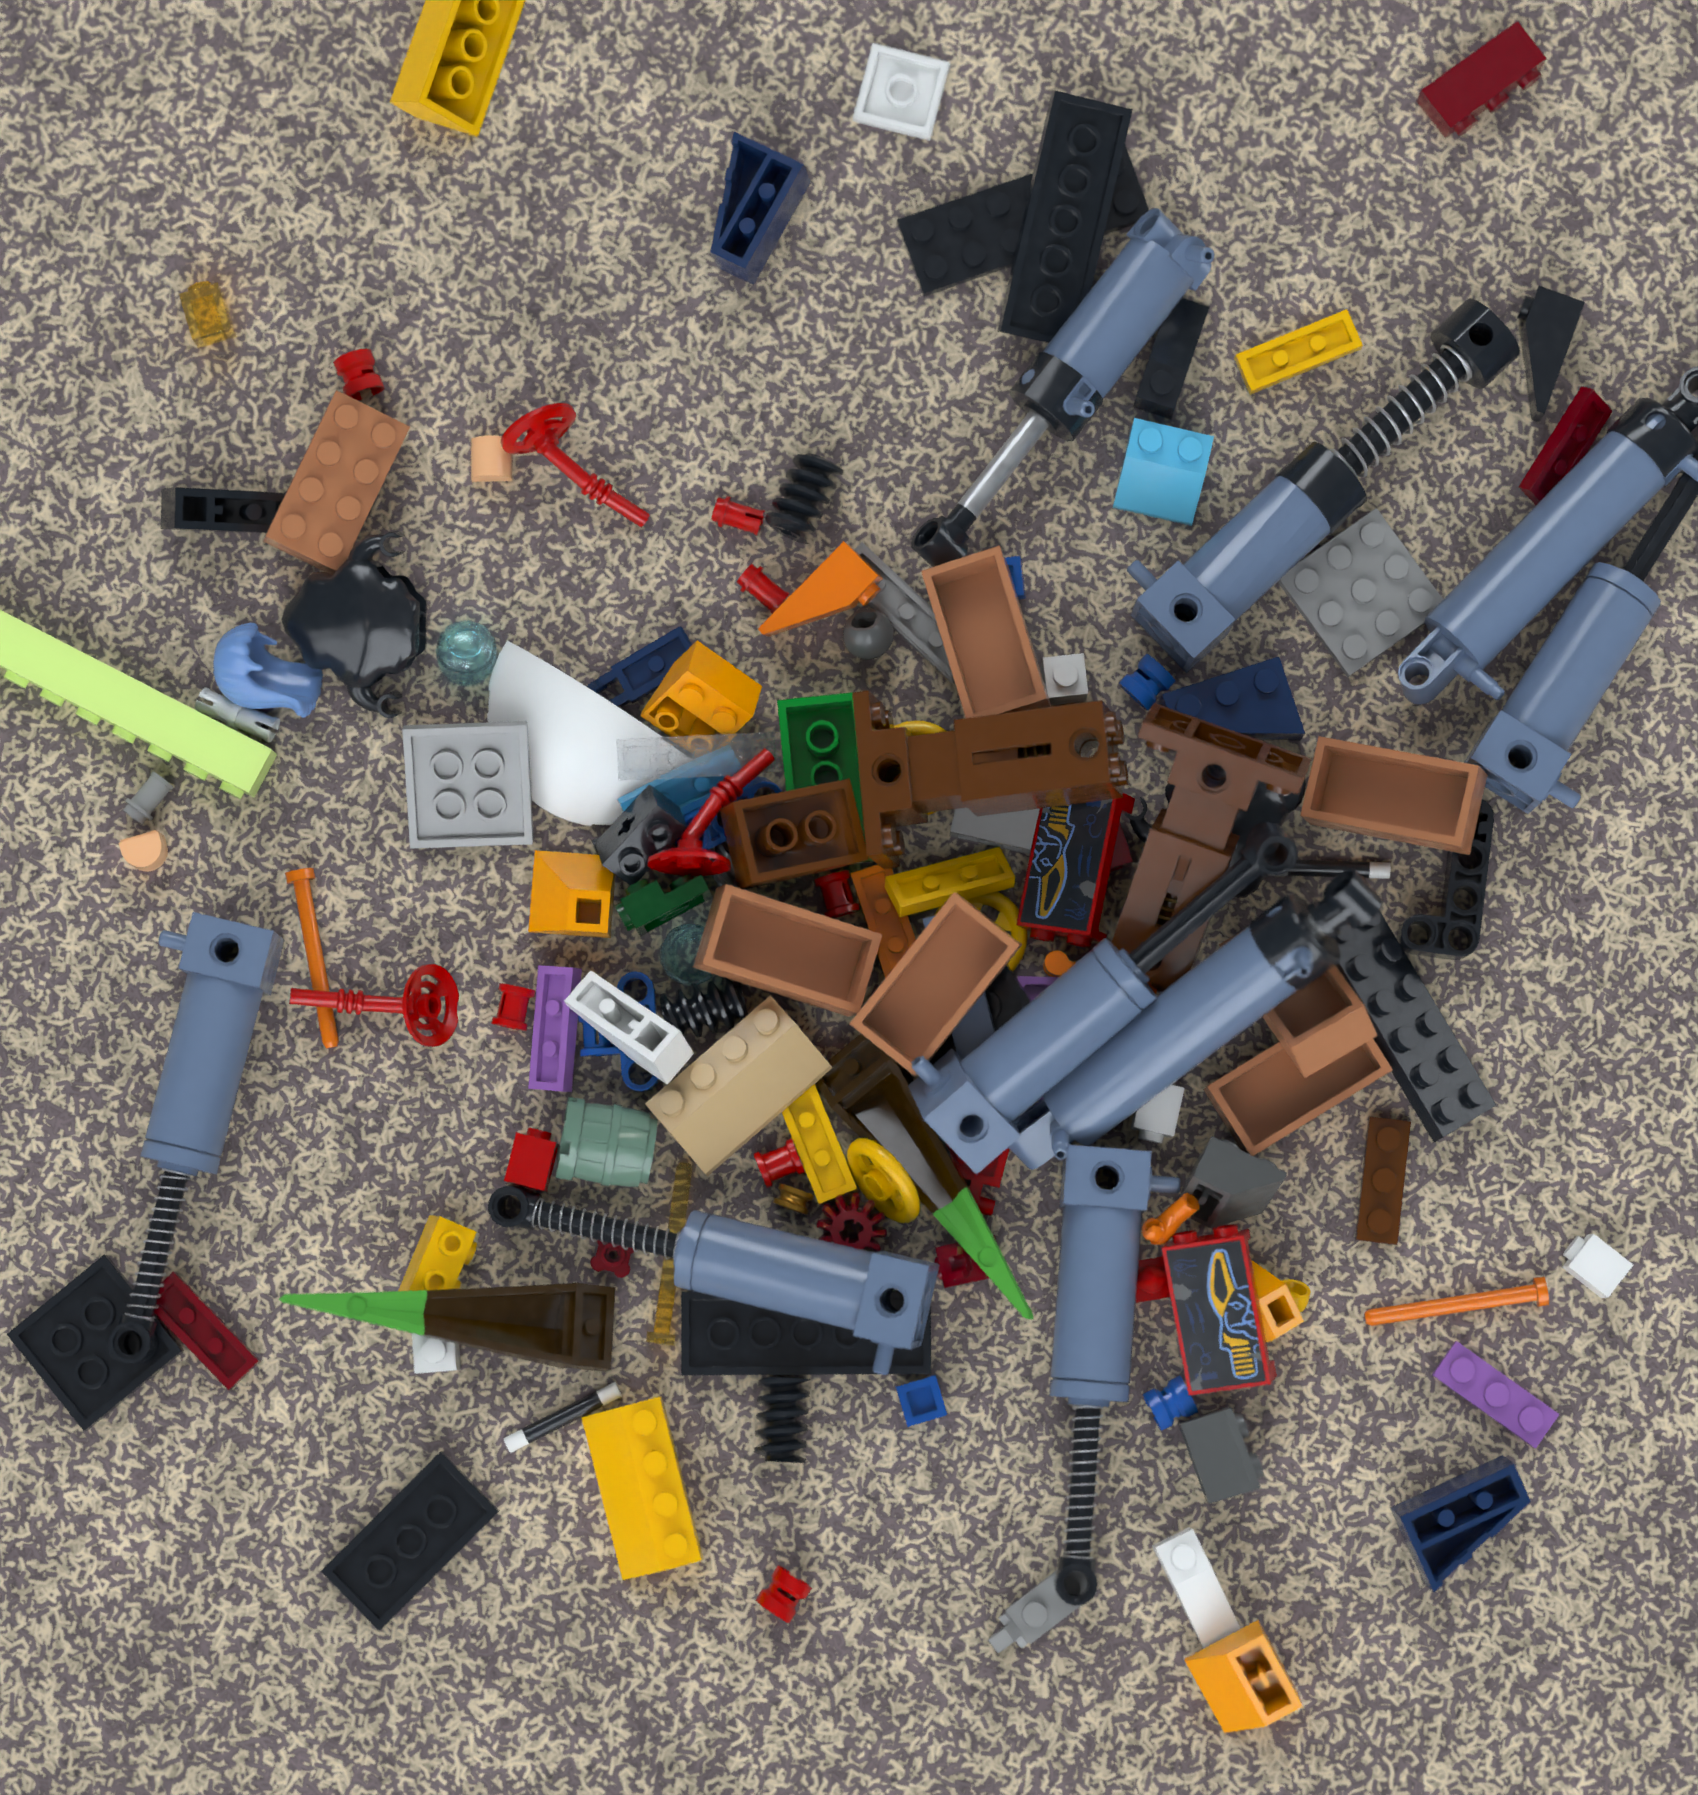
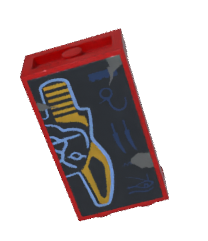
[1016,793,1135,948]
[1162,1224,1277,1396]

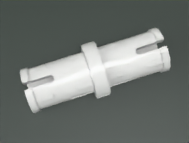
[195,687,280,743]

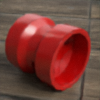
[333,348,385,401]
[755,1565,812,1623]

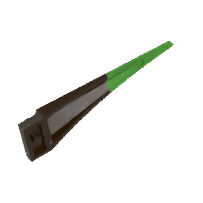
[815,1034,1033,1320]
[279,1283,615,1372]

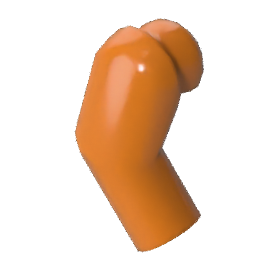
[1142,1193,1200,1245]

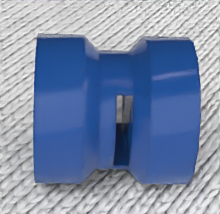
[1118,653,1176,711]
[1142,1375,1198,1431]

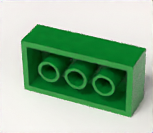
[777,692,873,863]

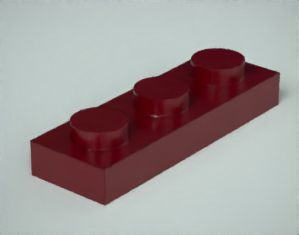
[1519,386,1613,505]
[154,1272,261,1390]

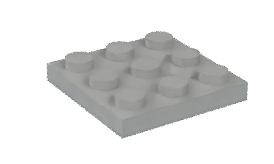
[1278,508,1443,677]
[402,721,534,849]

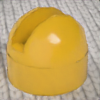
[1282,1279,1311,1312]

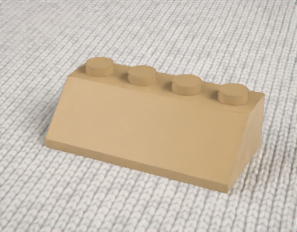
[645,995,832,1177]

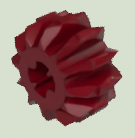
[816,1193,887,1252]

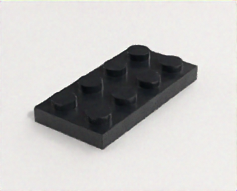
[321,1451,500,1631]

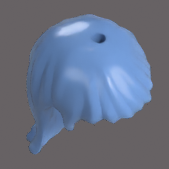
[213,623,323,718]

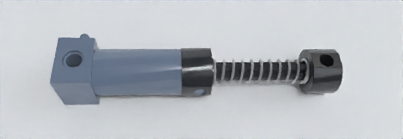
[1127,299,1520,674]

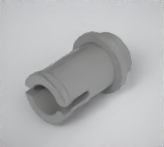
[123,771,173,825]

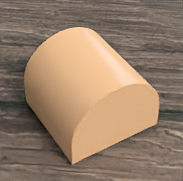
[471,435,512,482]
[119,830,168,871]

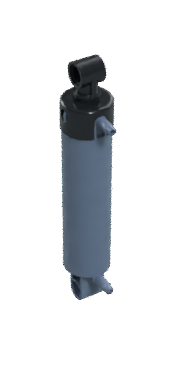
[1398,366,1698,705]
[1008,868,1383,1170]

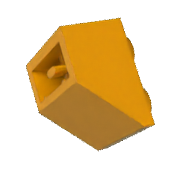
[641,640,762,757]
[1184,1620,1303,1733]

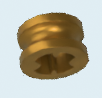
[773,1183,814,1215]

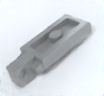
[988,1569,1097,1653]

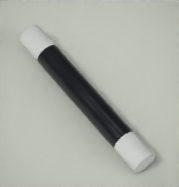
[1277,860,1391,879]
[503,1382,622,1453]

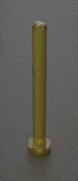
[646,1162,693,1346]

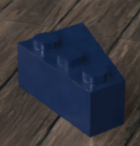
[710,132,811,285]
[1159,656,1305,741]
[1390,1455,1531,1592]

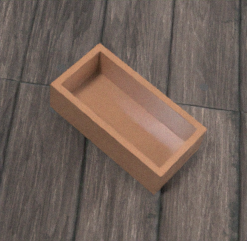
[263,390,410,574]
[921,545,1051,718]
[1300,736,1488,855]
[693,884,882,1017]
[850,892,1022,1076]
[1219,932,1377,1078]
[1203,1039,1392,1156]

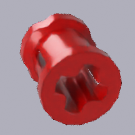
[814,870,860,919]
[491,983,535,1031]
[753,1138,805,1188]

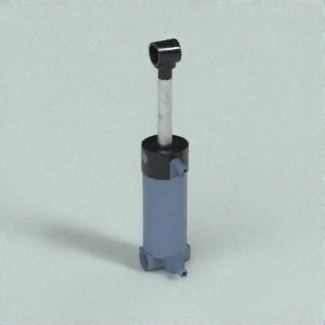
[911,208,1215,567]

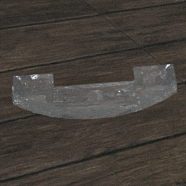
[616,731,782,780]

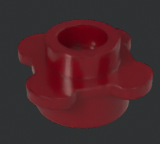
[590,1240,636,1278]

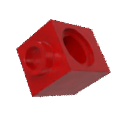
[504,1127,559,1192]

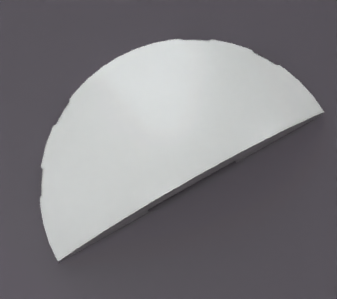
[487,640,694,826]

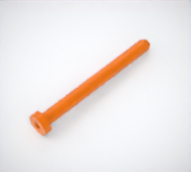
[285,868,339,1049]
[1364,1276,1549,1326]

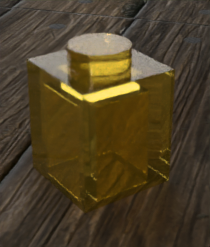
[179,281,237,348]

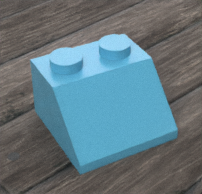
[1113,418,1214,526]

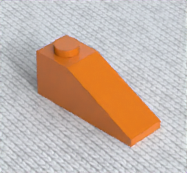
[758,541,883,637]

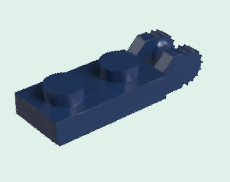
[586,626,692,708]

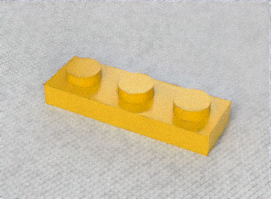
[1234,309,1363,395]
[884,847,1015,918]
[782,1084,857,1205]

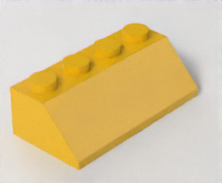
[390,0,525,137]
[581,1396,703,1580]

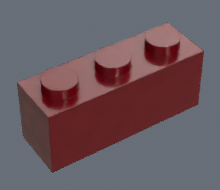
[1416,21,1547,139]

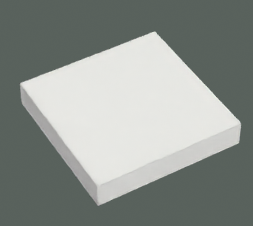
[853,43,950,141]

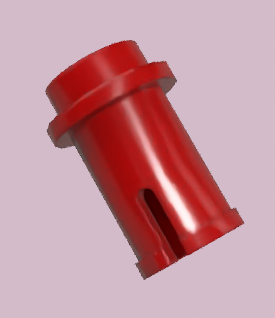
[711,496,765,536]
[736,564,790,614]

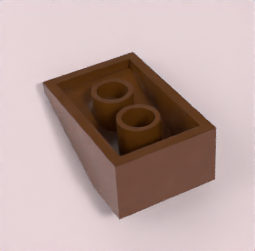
[720,779,869,890]

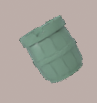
[555,1097,658,1187]

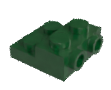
[614,873,712,937]

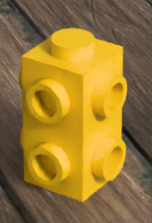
[398,1215,477,1291]

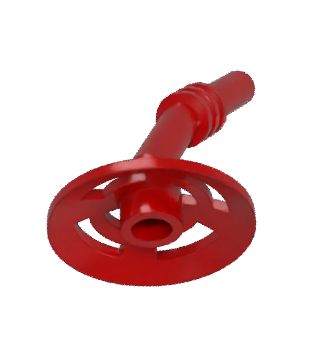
[500,403,650,527]
[648,749,775,876]
[289,964,459,1047]

